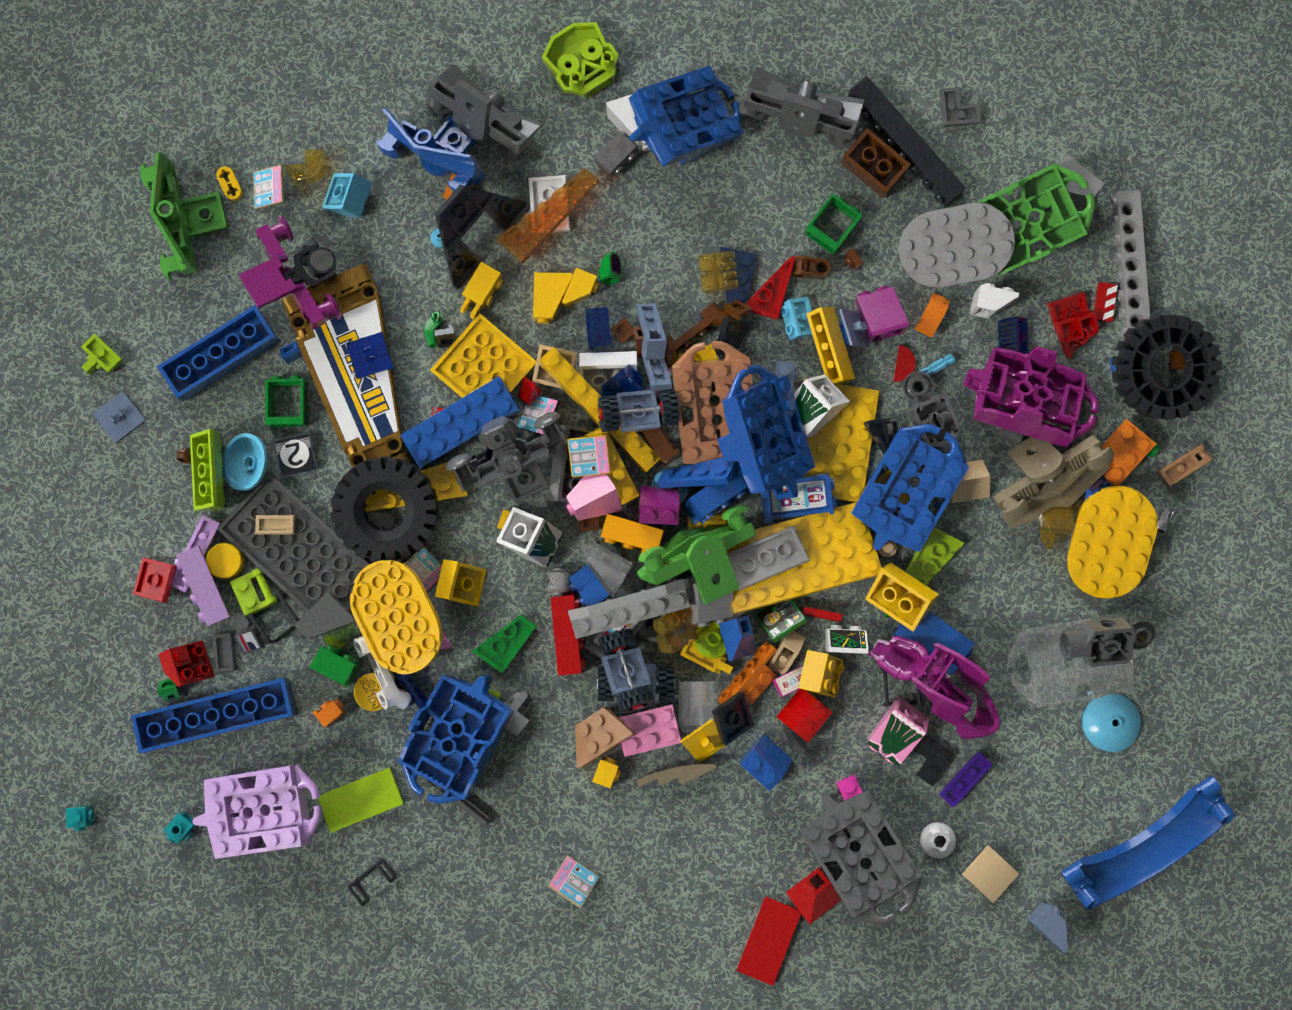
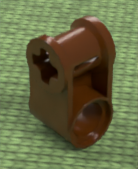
[793,255,831,280]

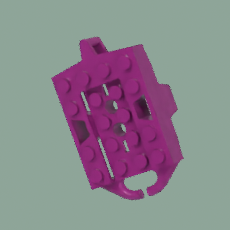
[963,346,1099,448]

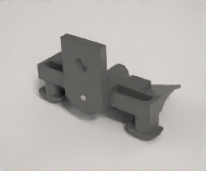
[425,64,544,166]
[739,66,865,148]

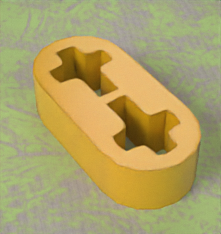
[216,166,243,202]

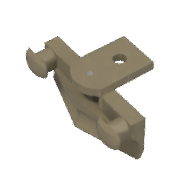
[993,435,1114,529]

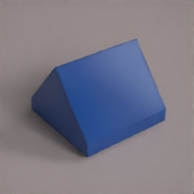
[280,341,303,364]

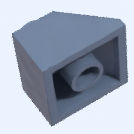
[1027,902,1068,953]

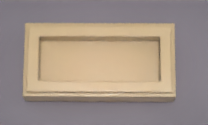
[255,515,296,535]

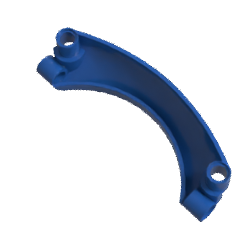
[1061,776,1236,910]

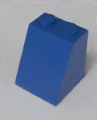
[738,733,793,791]

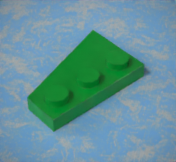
[471,615,537,674]

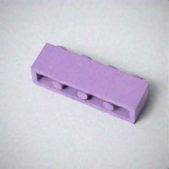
[174,545,230,626]

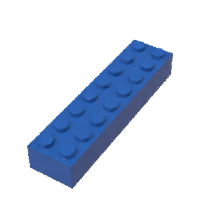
[131,678,297,754]

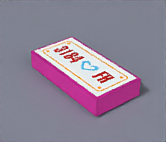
[772,665,804,698]

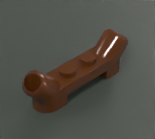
[664,302,732,369]

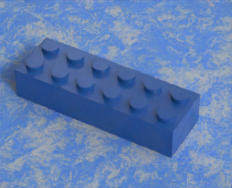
[157,305,280,402]
[400,376,522,469]

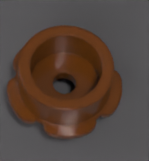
[176,448,191,464]

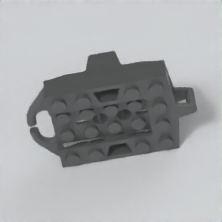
[800,790,922,924]

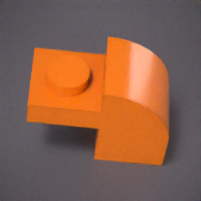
[915,292,950,338]

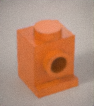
[312,698,346,728]

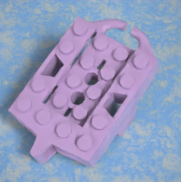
[193,764,322,859]

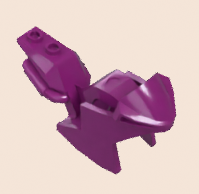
[868,636,1000,739]

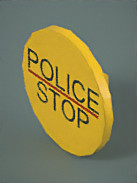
[354,673,383,712]

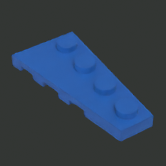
[657,457,739,488]

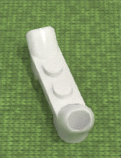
[354,636,412,710]

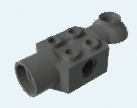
[903,371,962,461]
[1059,617,1156,667]

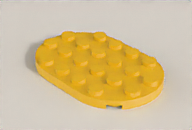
[1067,486,1158,598]
[350,560,443,674]

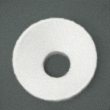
[920,822,956,858]

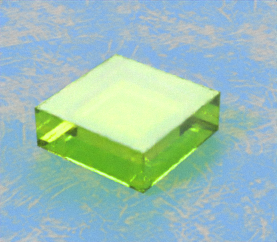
[324,634,347,650]

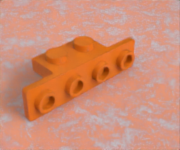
[717,642,777,705]

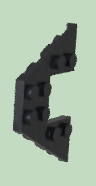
[435,184,530,290]

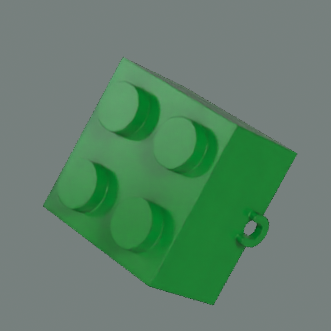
[309,645,361,688]

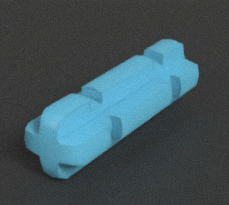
[920,354,955,376]

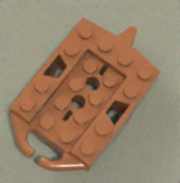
[671,341,753,464]

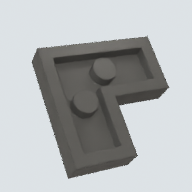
[939,87,981,127]

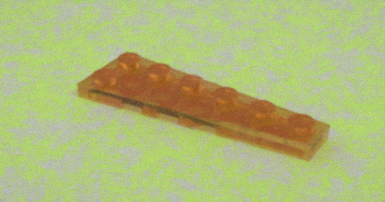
[495,168,599,264]

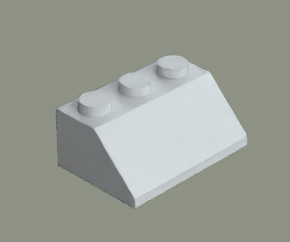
[579,351,638,397]

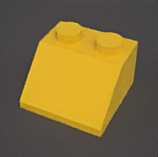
[435,559,487,607]

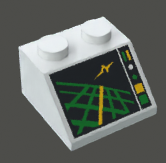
[825,625,868,654]

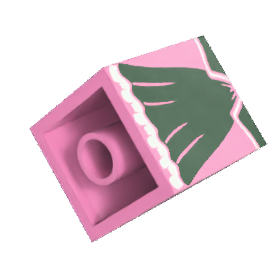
[867,695,930,767]

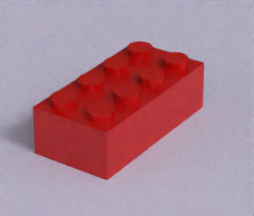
[550,595,586,676]

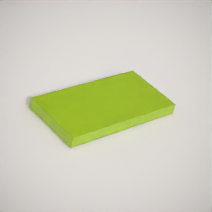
[318,767,404,833]

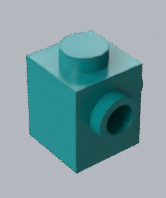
[66,805,95,831]
[163,811,197,844]

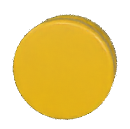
[206,543,245,579]

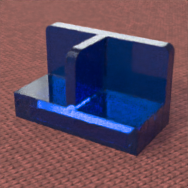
[585,307,611,350]

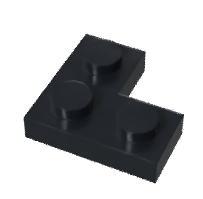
[913,734,954,786]

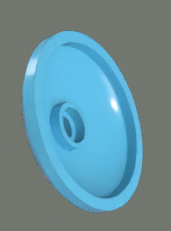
[222,433,268,491]
[1082,693,1141,752]

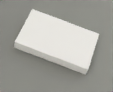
[528,175,570,234]

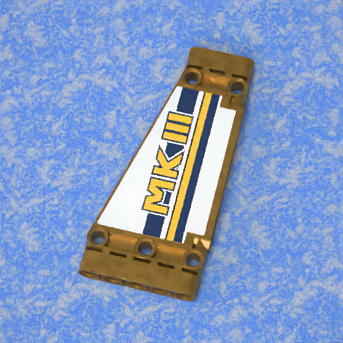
[282,264,412,467]

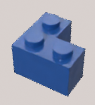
[569,565,610,607]

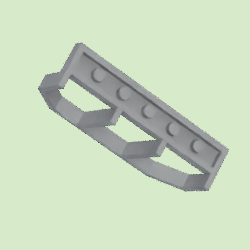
[568,579,690,639]

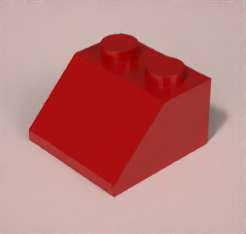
[776,689,833,742]

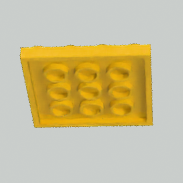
[430,313,536,398]

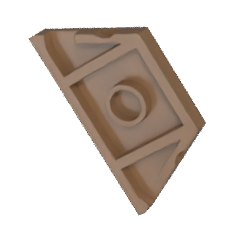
[575,707,636,769]

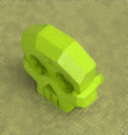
[542,22,619,99]

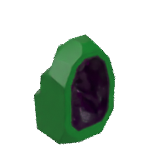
[599,251,623,285]

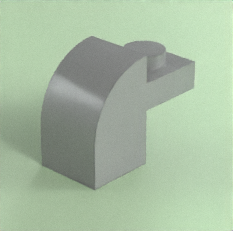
[504,690,530,736]

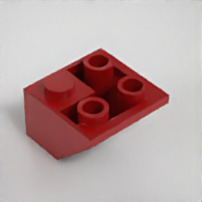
[158,640,214,687]
[785,867,841,925]

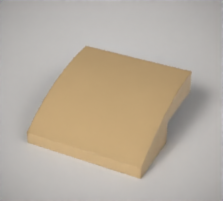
[962,845,1019,903]

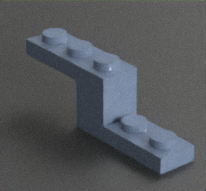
[636,303,672,391]

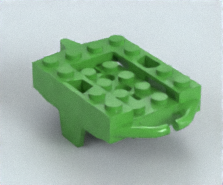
[977,163,1095,276]

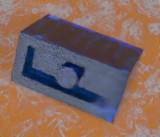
[998,317,1029,354]

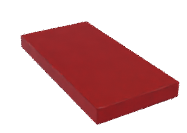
[736,896,801,986]

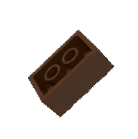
[840,128,911,199]

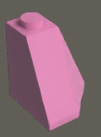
[566,474,622,521]

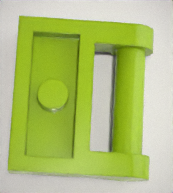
[230,568,278,617]

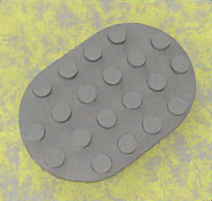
[899,202,1015,287]

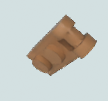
[1157,443,1213,487]

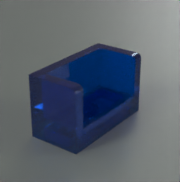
[601,364,643,397]

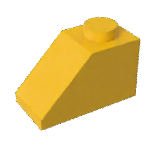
[562,268,600,307]

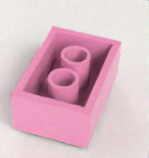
[619,704,681,757]

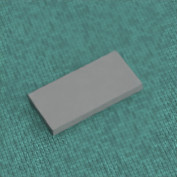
[727,526,810,592]

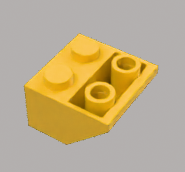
[799,650,844,698]

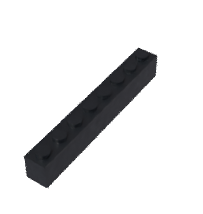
[848,76,966,207]

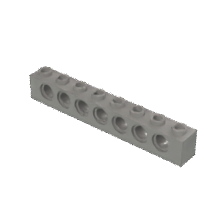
[1110,190,1150,340]

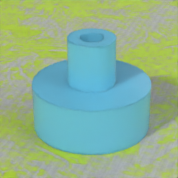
[431,229,443,249]

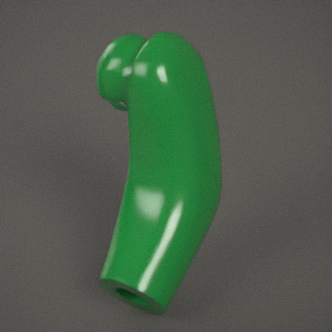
[424,311,443,348]

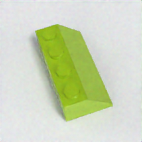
[190,429,225,511]

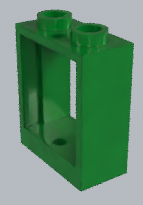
[803,193,863,256]
[265,376,307,428]

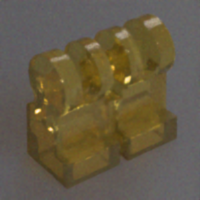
[698,251,738,295]
[653,608,699,653]

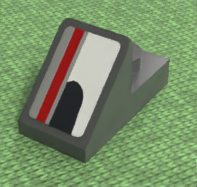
[232,614,263,654]

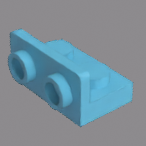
[781,297,812,341]

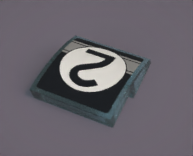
[273,431,319,479]

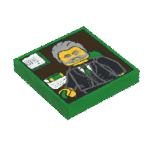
[754,600,807,643]

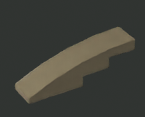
[636,763,717,787]

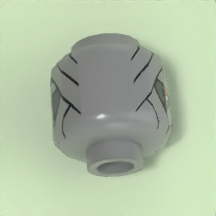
[546,568,572,597]

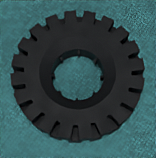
[1112,315,1222,420]
[330,456,438,562]

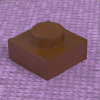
[844,248,864,271]
[724,299,752,321]
[610,317,633,345]
[1169,350,1185,370]
[579,516,600,532]

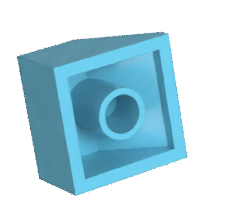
[322,173,372,218]

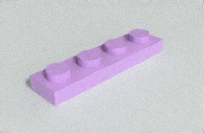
[172,515,221,593]

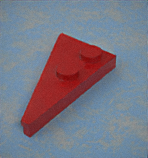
[745,256,795,320]

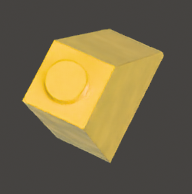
[533,272,573,324]

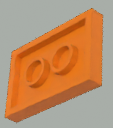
[1102,419,1156,486]

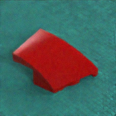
[1047,291,1099,358]

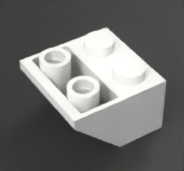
[970,283,1019,319]

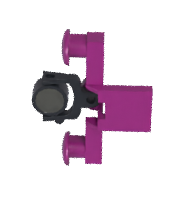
[239,216,341,330]

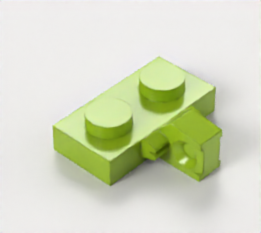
[81,334,123,375]

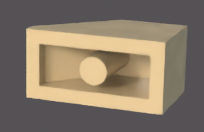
[767,631,805,675]

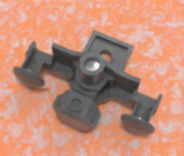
[446,412,568,503]

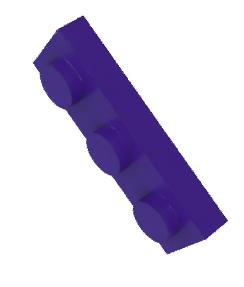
[938,751,993,808]

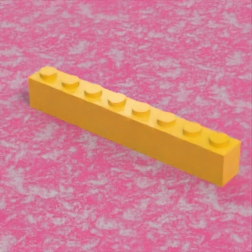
[537,347,660,473]

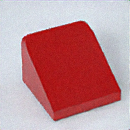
[518,377,542,406]

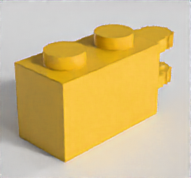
[460,262,503,320]

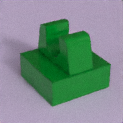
[157,679,181,702]

